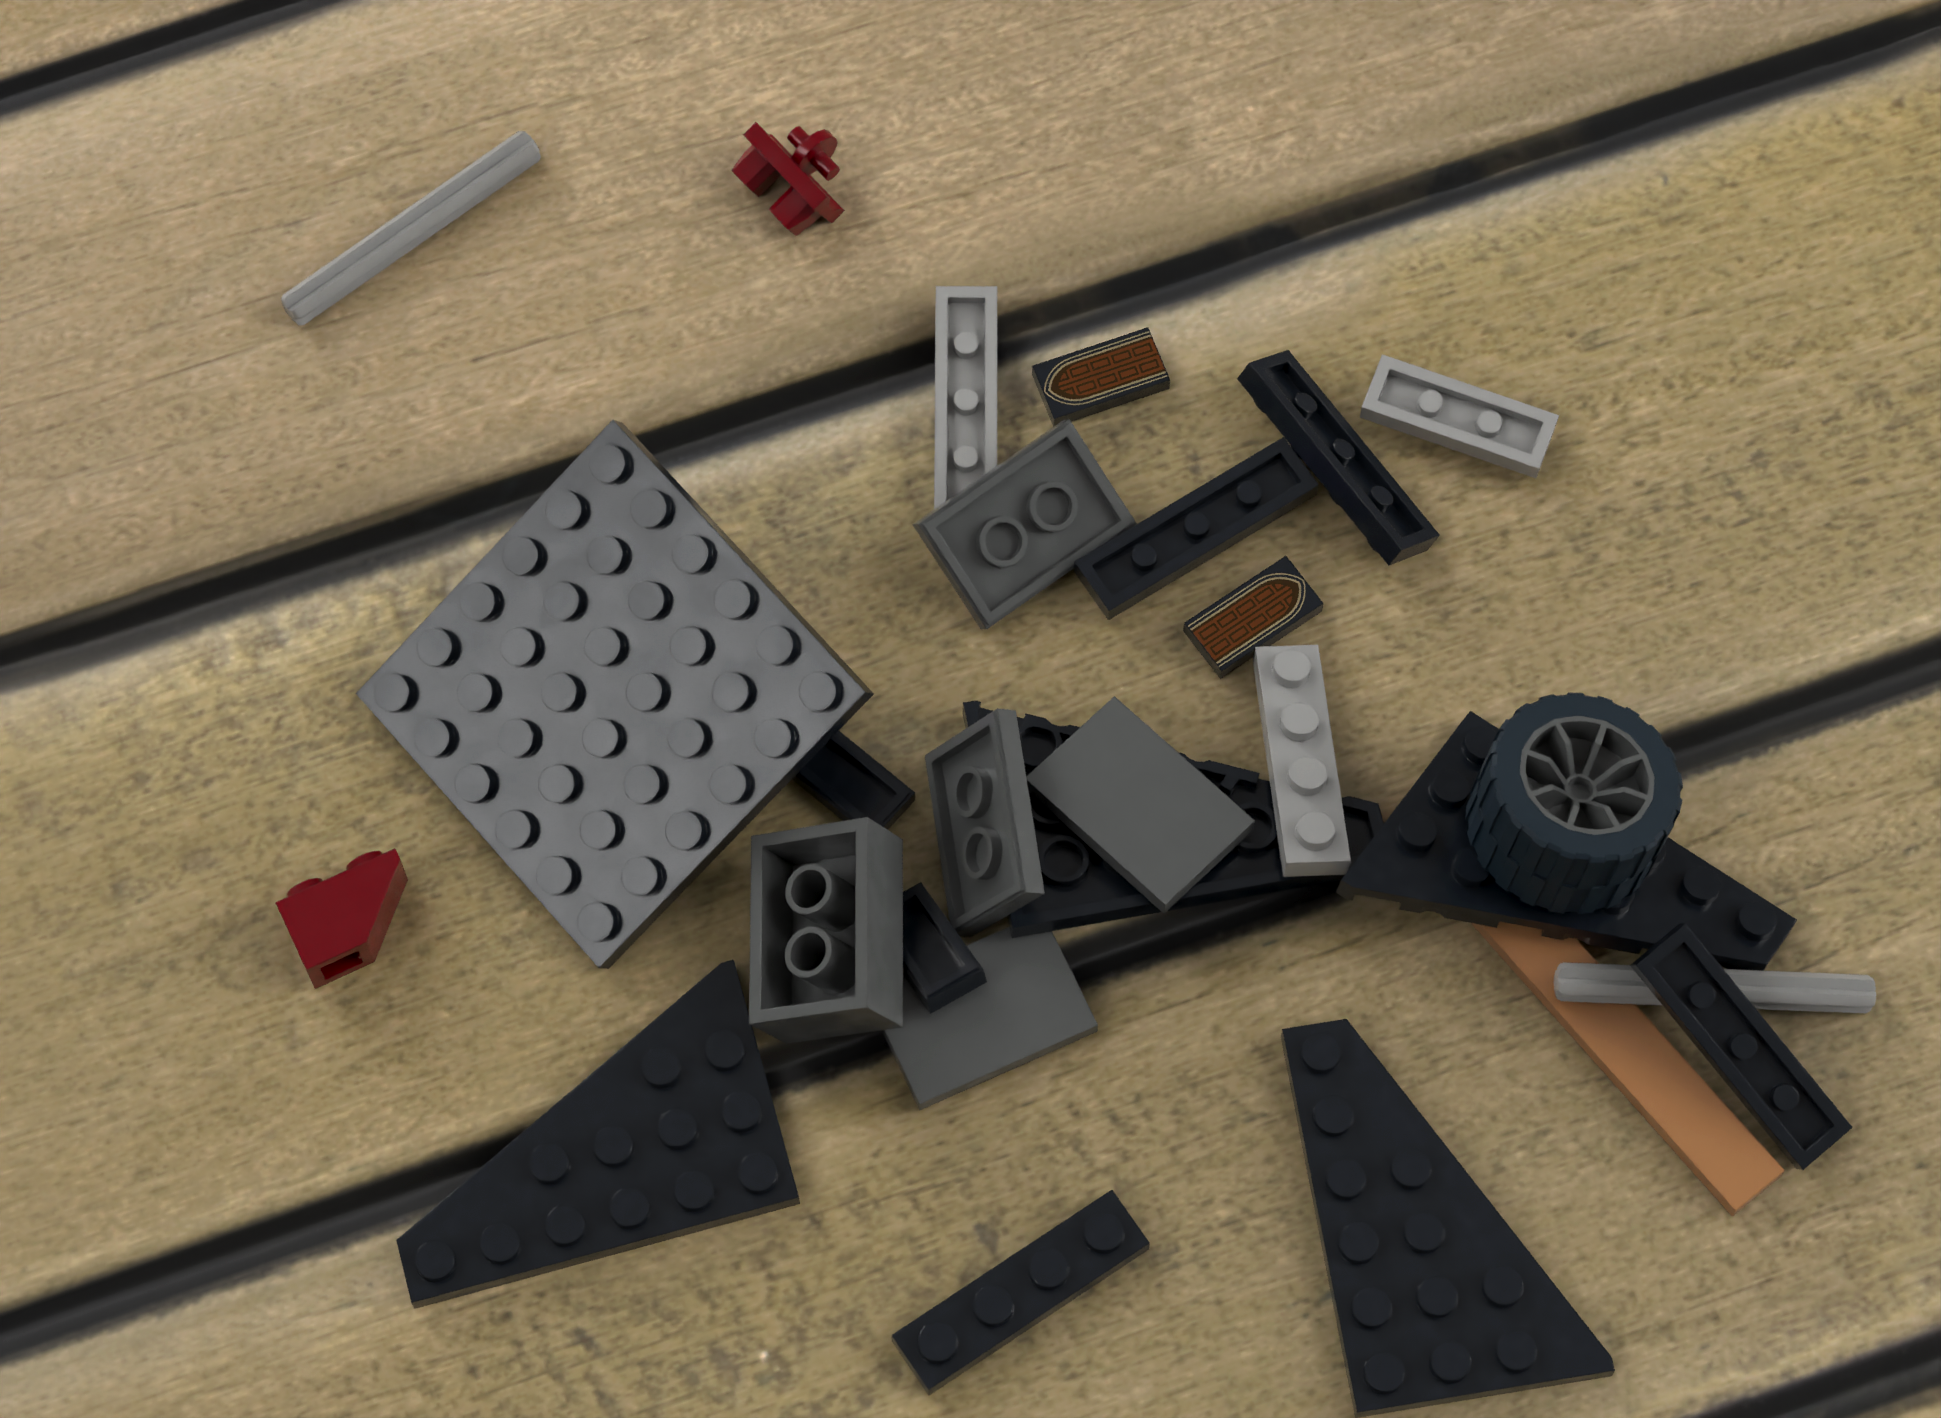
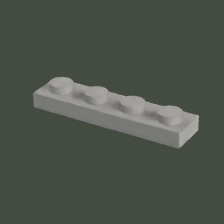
[934,286,997,509]
[1253,645,1351,877]

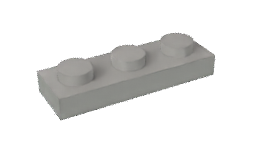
[1360,354,1559,478]

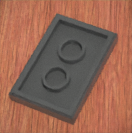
[913,419,1137,630]
[1026,696,1255,914]
[925,708,1045,937]
[882,927,1098,1110]

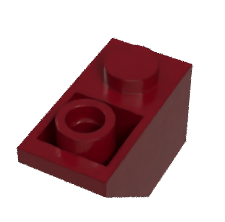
[276,848,408,989]

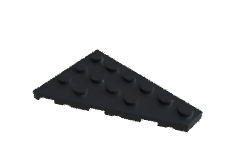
[962,700,1384,938]
[1336,711,1797,971]
[396,960,800,1309]
[1281,1019,1615,1418]

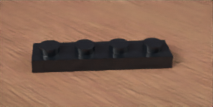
[1237,350,1440,565]
[1074,437,1319,620]
[1630,923,1853,1170]
[891,1190,1150,1395]

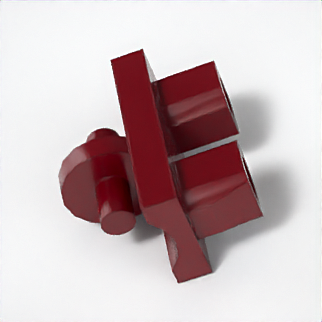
[732,122,845,236]

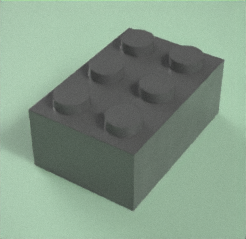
[749,817,903,1044]

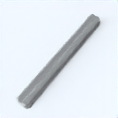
[281,131,541,325]
[1554,962,1876,1014]

